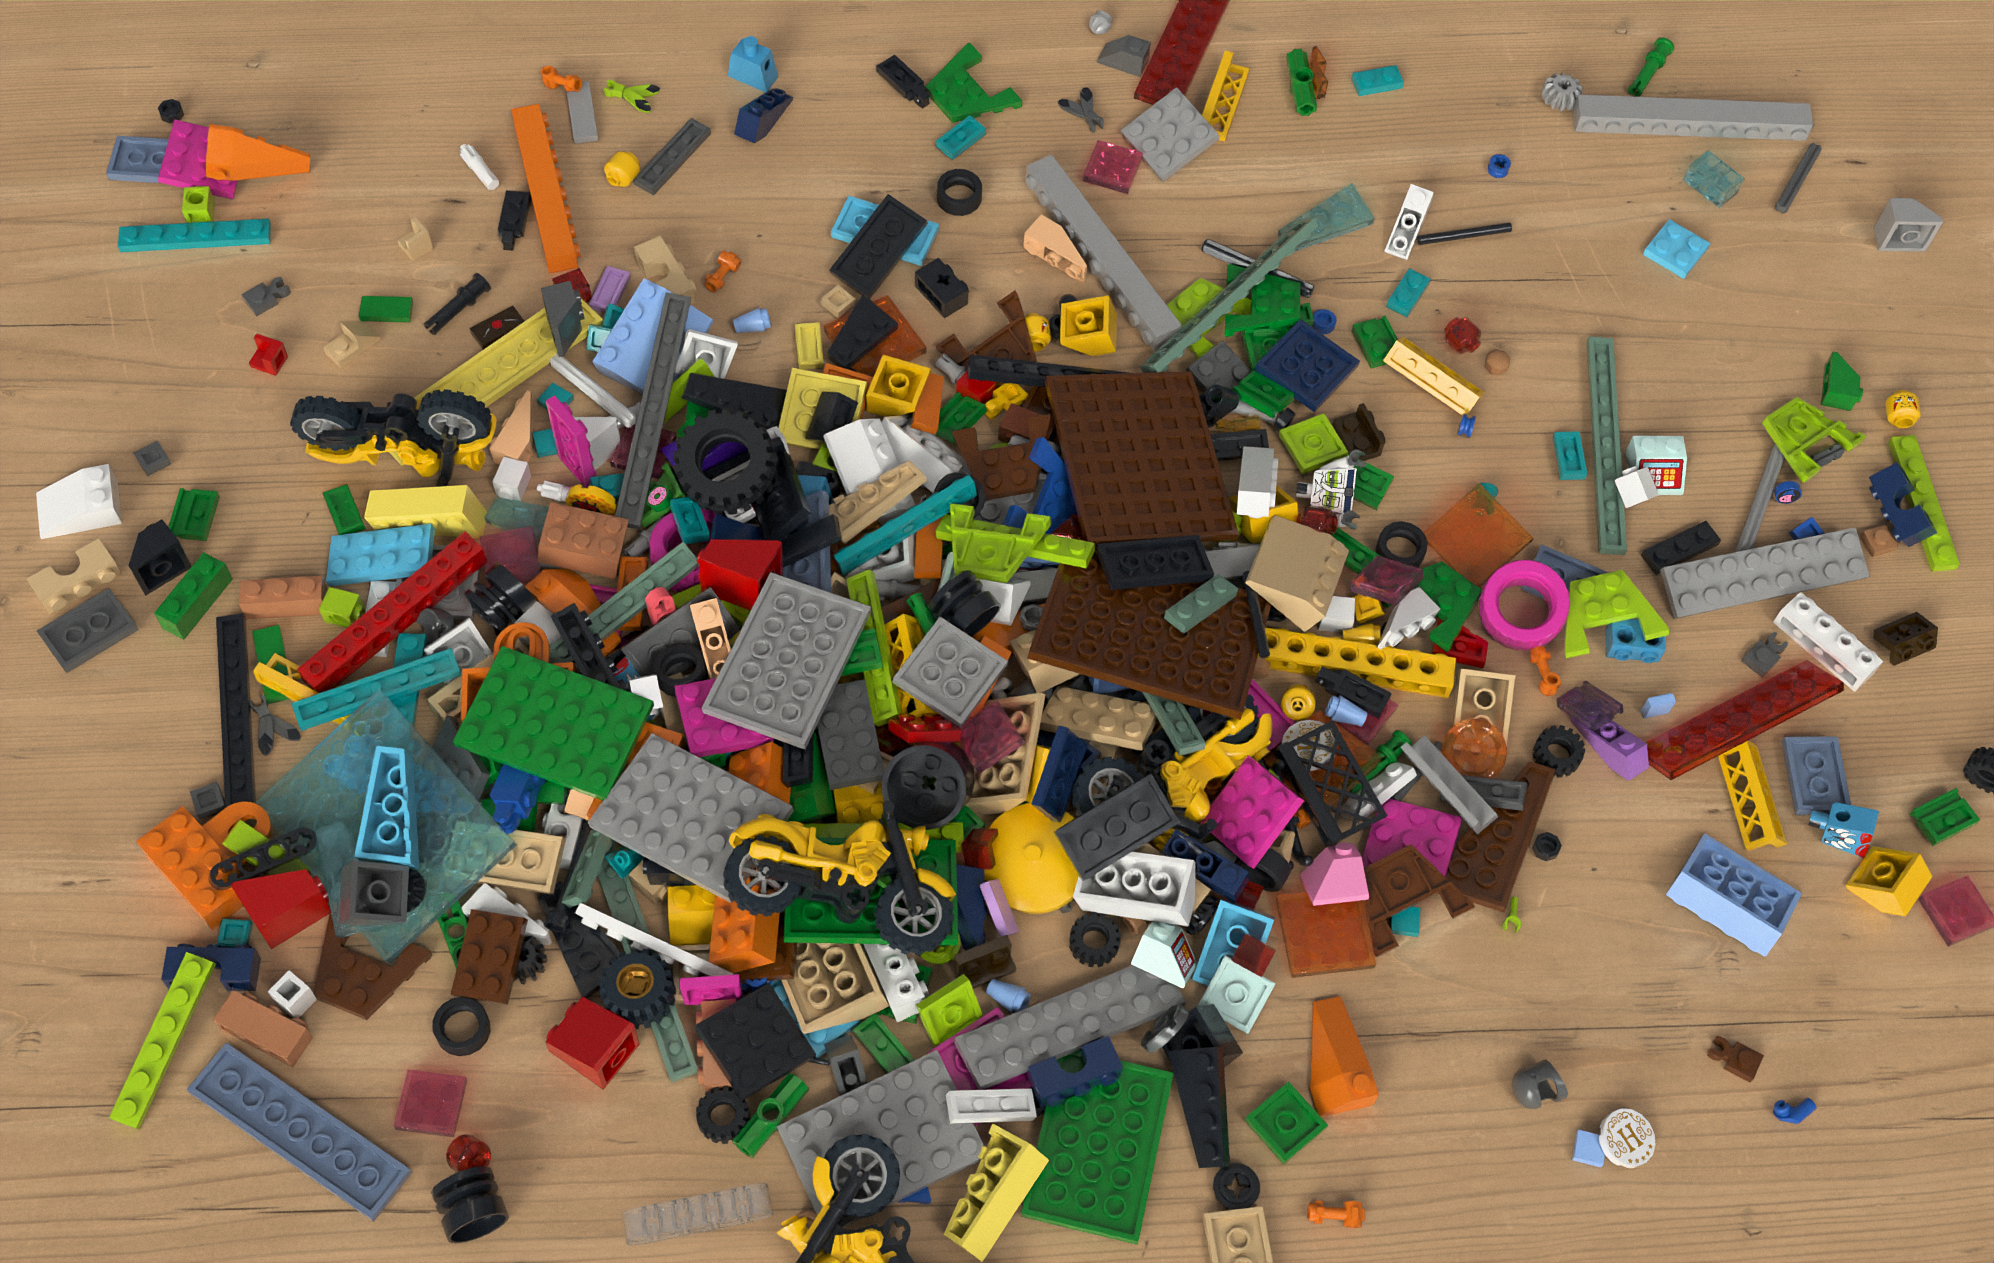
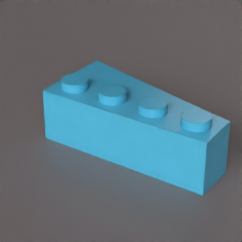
[354,746,419,870]

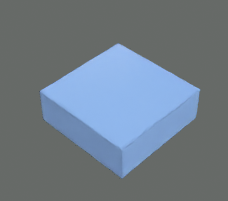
[1641,693,1676,719]
[1572,1130,1605,1168]

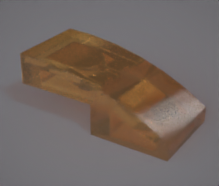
[1309,46,1328,100]

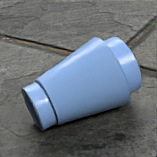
[733,307,771,333]
[1325,695,1367,727]
[986,979,1031,1014]

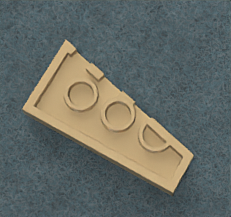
[829,460,927,544]

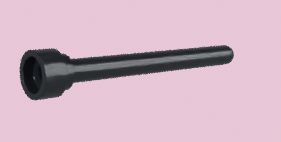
[544,820,593,933]

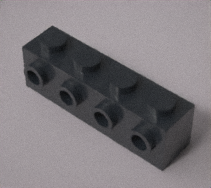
[551,603,629,692]

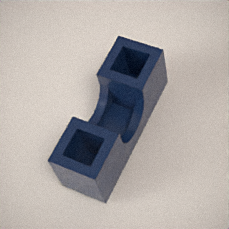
[1869,462,1937,547]
[161,944,261,991]
[1027,1036,1123,1107]

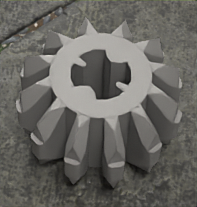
[1541,72,1583,112]

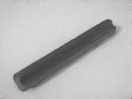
[1775,143,1822,213]

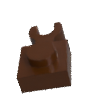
[1707,1036,1764,1082]

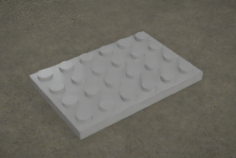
[702,572,871,749]
[588,733,794,903]
[777,1050,984,1228]

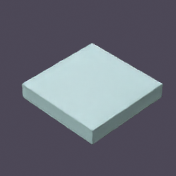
[1198,955,1276,1034]

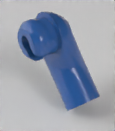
[1773,1098,1817,1124]

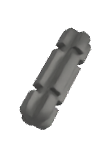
[1810,443,1844,467]

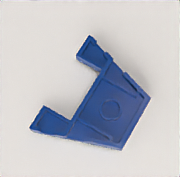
[1003,437,1080,539]

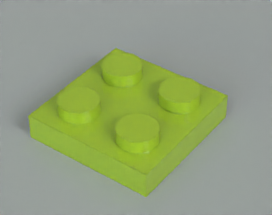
[1278,413,1348,475]
[916,974,983,1048]

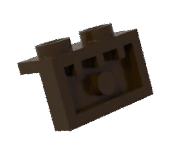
[1332,403,1386,461]
[1873,612,1938,666]
[954,935,1017,989]

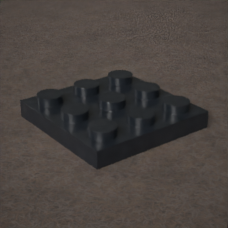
[695,983,816,1101]

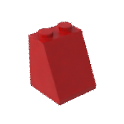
[697,539,783,611]
[230,869,332,949]
[545,996,640,1090]

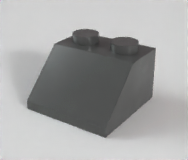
[541,281,585,357]
[339,860,409,926]

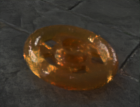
[1442,719,1507,779]

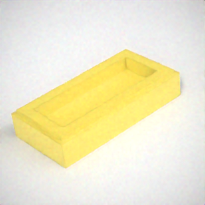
[795,322,824,370]

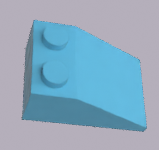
[1192,897,1275,986]

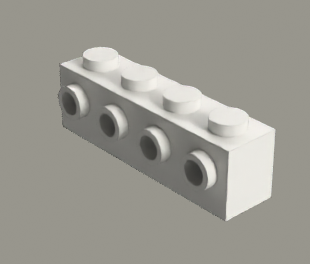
[1237,446,1278,518]
[1773,592,1884,692]
[863,944,930,1022]

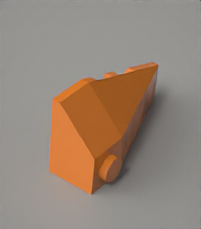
[206,124,311,181]
[525,568,622,657]
[1310,996,1379,1117]

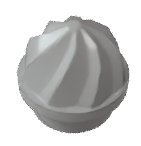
[1089,10,1112,35]

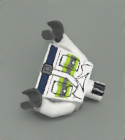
[1296,450,1366,530]

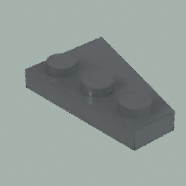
[425,715,490,800]

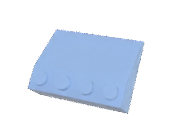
[592,278,714,394]
[1666,833,1802,957]

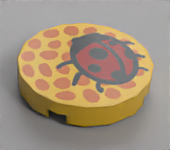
[565,485,618,516]

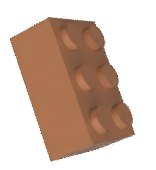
[537,502,629,579]

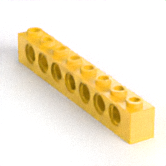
[1258,627,1456,698]

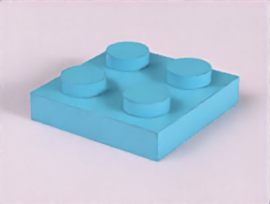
[1643,219,1711,279]

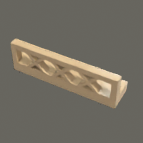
[427,639,529,721]

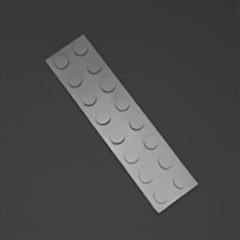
[1660,527,1870,619]
[954,965,1186,1090]

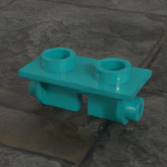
[605,846,644,879]

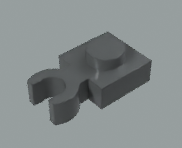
[241,277,291,317]
[1742,632,1788,678]

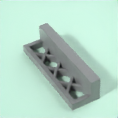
[1401,735,1498,834]

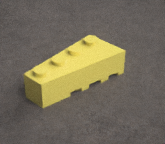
[364,485,488,539]
[944,1124,1049,1262]

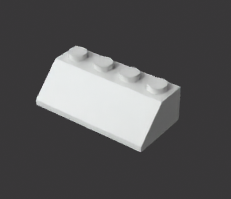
[881,415,972,494]
[823,419,915,526]
[1073,852,1195,926]

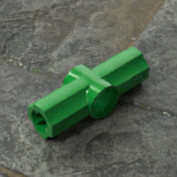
[1286,49,1317,116]
[733,1073,809,1158]

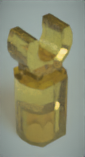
[1216,416,1261,433]

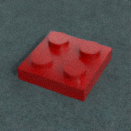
[888,713,961,743]

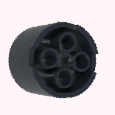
[882,741,975,830]

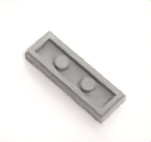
[566,81,598,144]

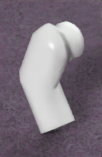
[989,677,1014,700]

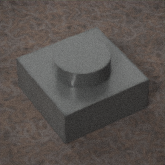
[134,441,171,476]
[190,782,225,819]

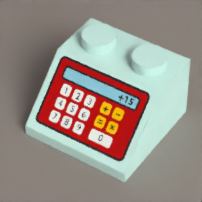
[1625,436,1687,495]
[1131,921,1197,988]

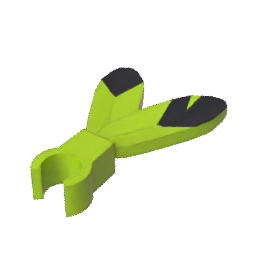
[604,80,660,113]

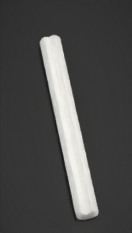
[549,353,637,428]

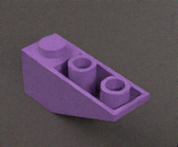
[1571,706,1649,781]

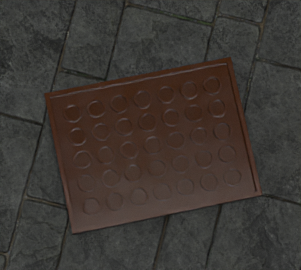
[1027,547,1271,720]

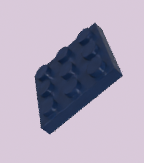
[1255,319,1360,413]

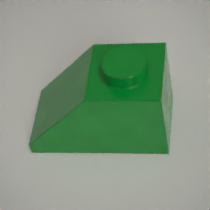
[1821,351,1863,411]

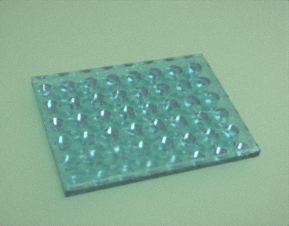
[255,689,517,963]

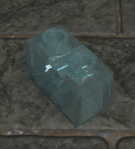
[1683,150,1745,208]

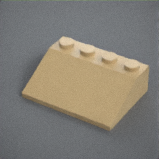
[1245,515,1349,632]
[965,693,1045,815]
[781,943,890,1034]

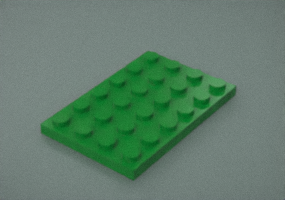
[453,646,654,801]
[784,837,958,946]
[1021,1051,1174,1245]

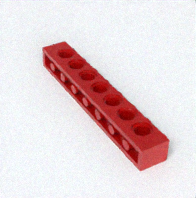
[297,531,487,693]

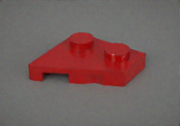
[1432,617,1488,668]

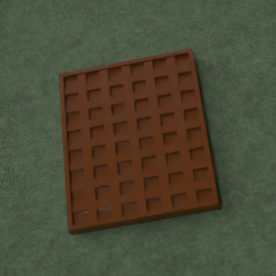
[1045,371,1239,547]

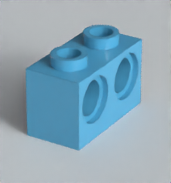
[1605,619,1666,663]

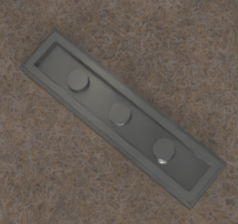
[634,118,711,196]

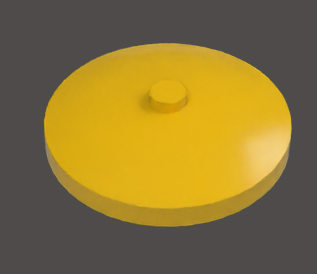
[979,803,1079,914]

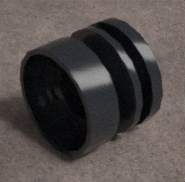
[464,562,536,632]
[928,570,1001,637]
[431,1166,509,1244]

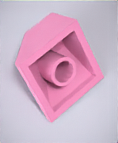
[1300,843,1369,906]

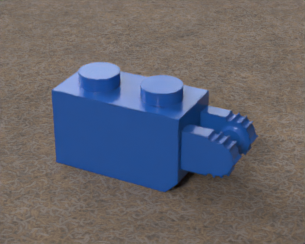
[490,764,546,835]

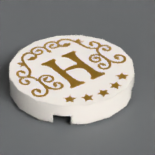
[1282,720,1336,771]
[1599,1108,1656,1168]

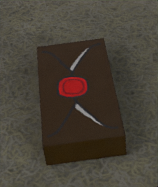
[470,306,524,350]

